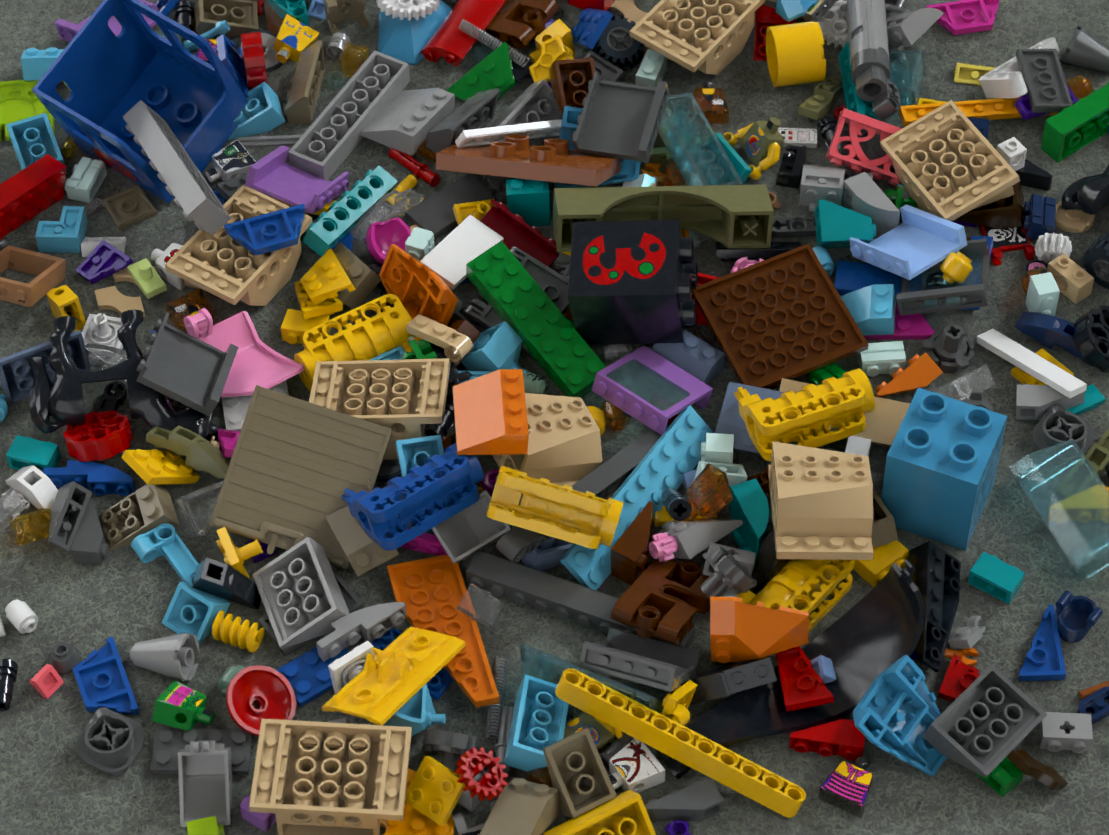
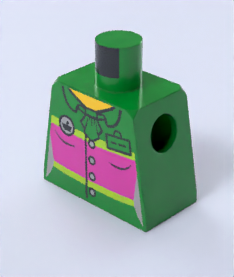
[152,680,215,731]

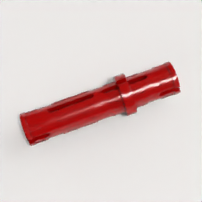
[388,148,440,187]

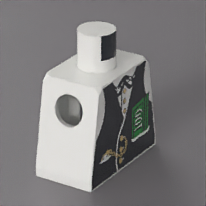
[206,140,256,183]

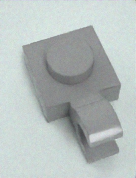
[948,615,986,649]

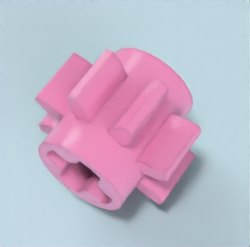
[649,532,678,562]

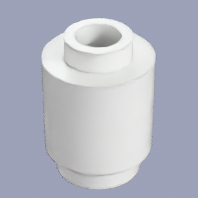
[5,599,39,634]

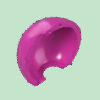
[366,217,411,265]

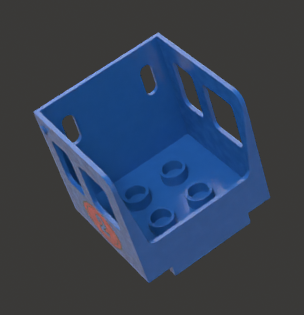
[32,0,248,204]

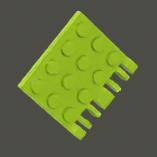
[0,80,55,142]

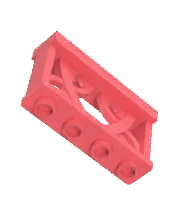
[825,108,902,187]

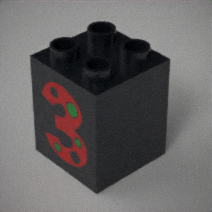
[568,220,698,344]

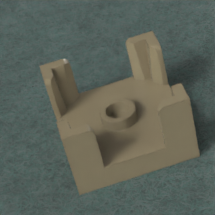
[323,0,369,35]

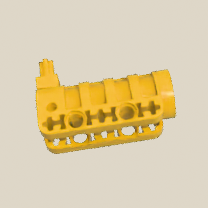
[294,294,424,393]
[734,368,875,462]
[486,466,624,549]
[720,559,855,632]

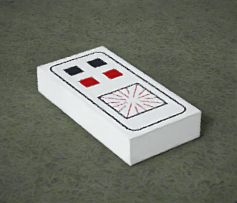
[778,128,817,148]

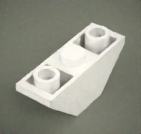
[6,465,58,519]

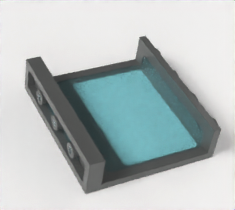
[896,239,990,316]

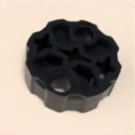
[1073,305,1109,373]

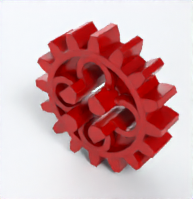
[455,747,508,801]

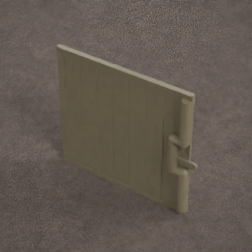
[209,385,392,569]

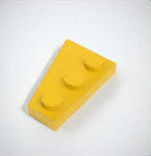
[294,281,343,320]

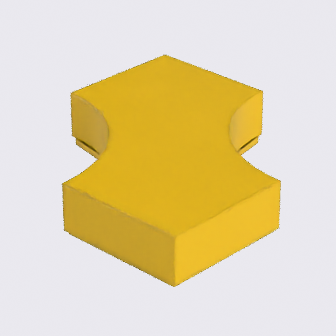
[529,35,567,83]

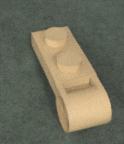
[406,314,473,363]

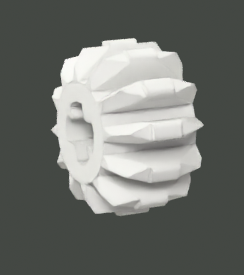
[1035,232,1072,263]

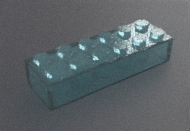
[658,92,743,186]

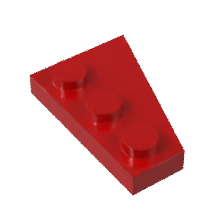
[776,646,835,712]

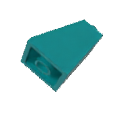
[506,179,550,227]
[814,199,876,249]

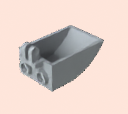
[886,8,944,62]
[799,164,845,216]
[841,172,900,237]
[431,490,511,563]
[178,740,232,827]

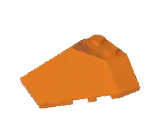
[379,244,459,339]
[710,596,809,663]

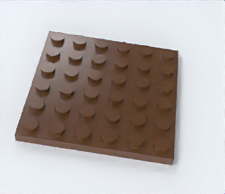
[692,243,868,389]

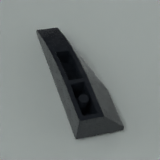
[908,541,961,672]

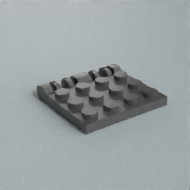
[464,247,570,356]

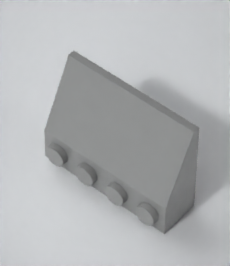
[360,88,455,156]
[252,537,350,649]

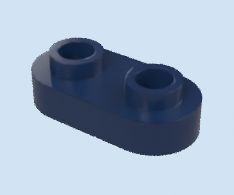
[1077,686,1109,724]

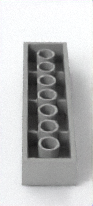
[288,51,410,180]
[123,100,231,235]

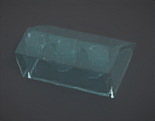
[889,50,925,106]

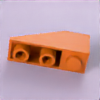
[874,352,943,398]

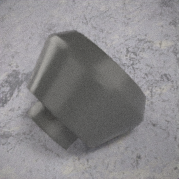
[48,642,81,673]

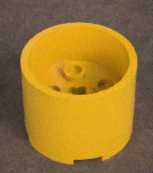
[765,21,826,87]

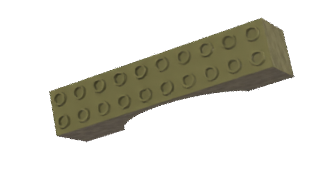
[553,184,774,252]

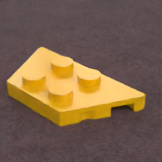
[300,248,356,304]

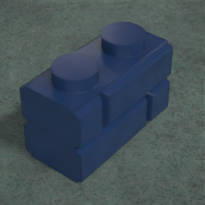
[1022,194,1056,239]

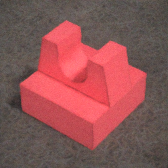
[29,664,64,699]

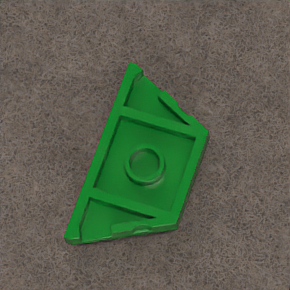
[446,42,515,101]

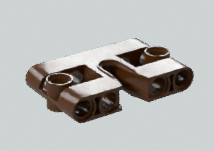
[480,0,559,49]
[611,558,710,645]

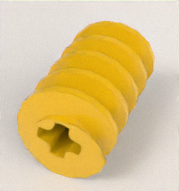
[211,610,265,653]

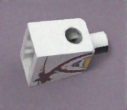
[609,738,665,793]

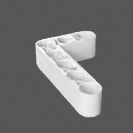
[979,37,1062,98]

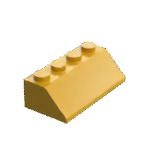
[542,789,656,835]

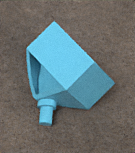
[460,321,528,374]
[383,684,446,737]

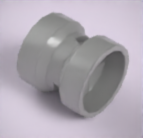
[326,32,351,60]

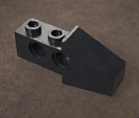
[681,655,777,705]

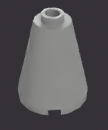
[130,633,200,681]

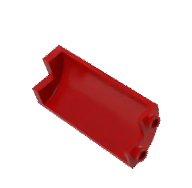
[420,0,506,67]

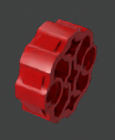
[241,32,268,91]
[63,410,133,462]

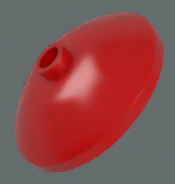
[226,665,296,736]

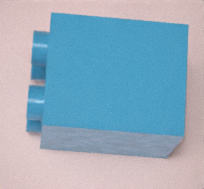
[881,388,1007,551]

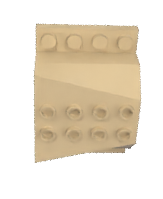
[630,0,766,75]
[880,100,1020,222]
[165,184,312,306]
[309,358,450,460]
[493,393,603,487]
[768,441,873,560]
[249,719,412,835]

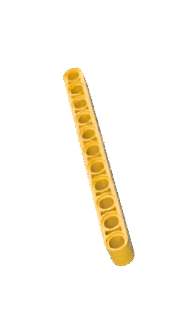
[555,668,806,818]

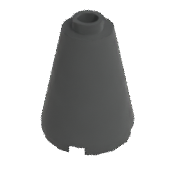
[1060,25,1109,73]

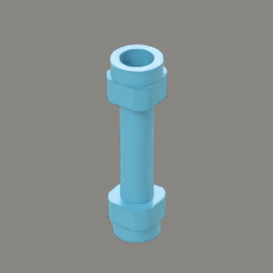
[184,20,230,52]

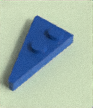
[1018,604,1066,681]

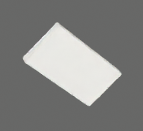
[420,215,504,289]

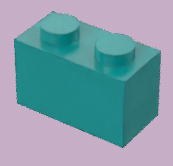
[6,435,61,472]
[968,552,1025,604]

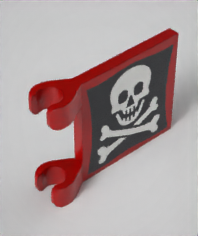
[979,225,1036,266]

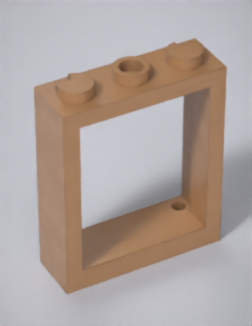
[0,245,66,307]

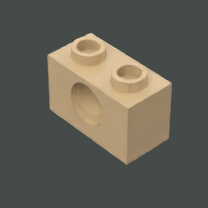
[1047,253,1094,304]

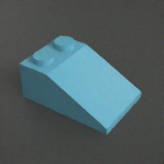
[228,81,285,140]
[840,284,896,335]

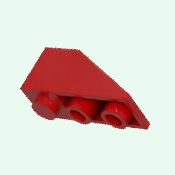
[789,719,865,760]

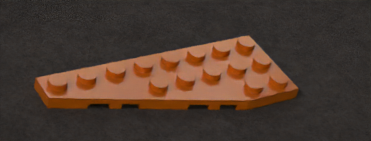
[387,554,499,707]

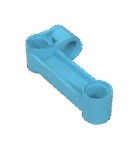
[131,523,199,585]

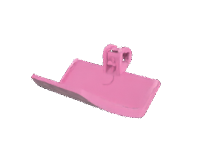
[184,308,305,397]

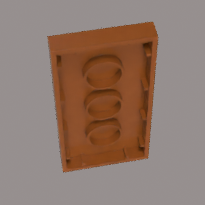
[436,135,622,187]

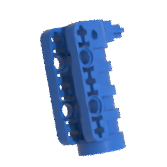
[341,443,484,551]

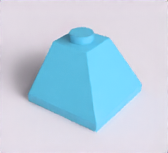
[162,582,230,644]

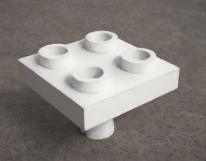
[82,313,123,358]
[328,641,375,694]

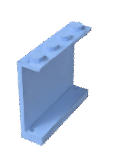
[849,204,967,280]

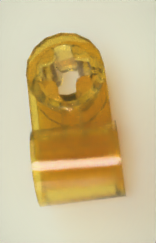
[340,42,369,78]
[11,508,52,546]

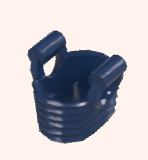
[1056,590,1103,643]

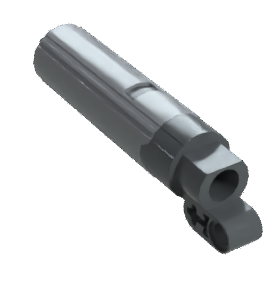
[847,0,901,121]

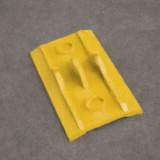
[322,627,466,725]

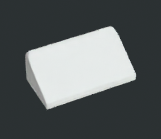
[81,237,126,257]

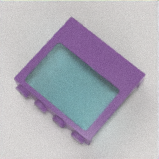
[592,346,713,435]

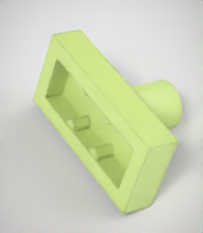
[127,258,167,299]

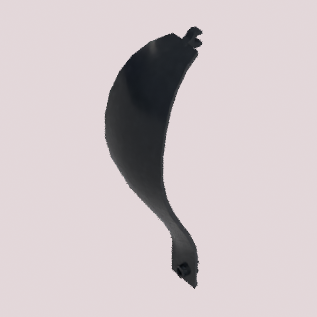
[656,560,925,780]

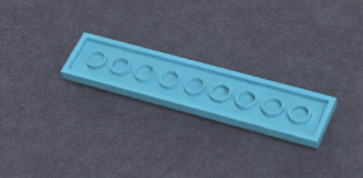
[560,405,714,591]

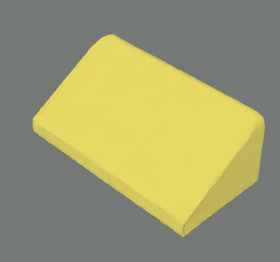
[954,63,995,86]

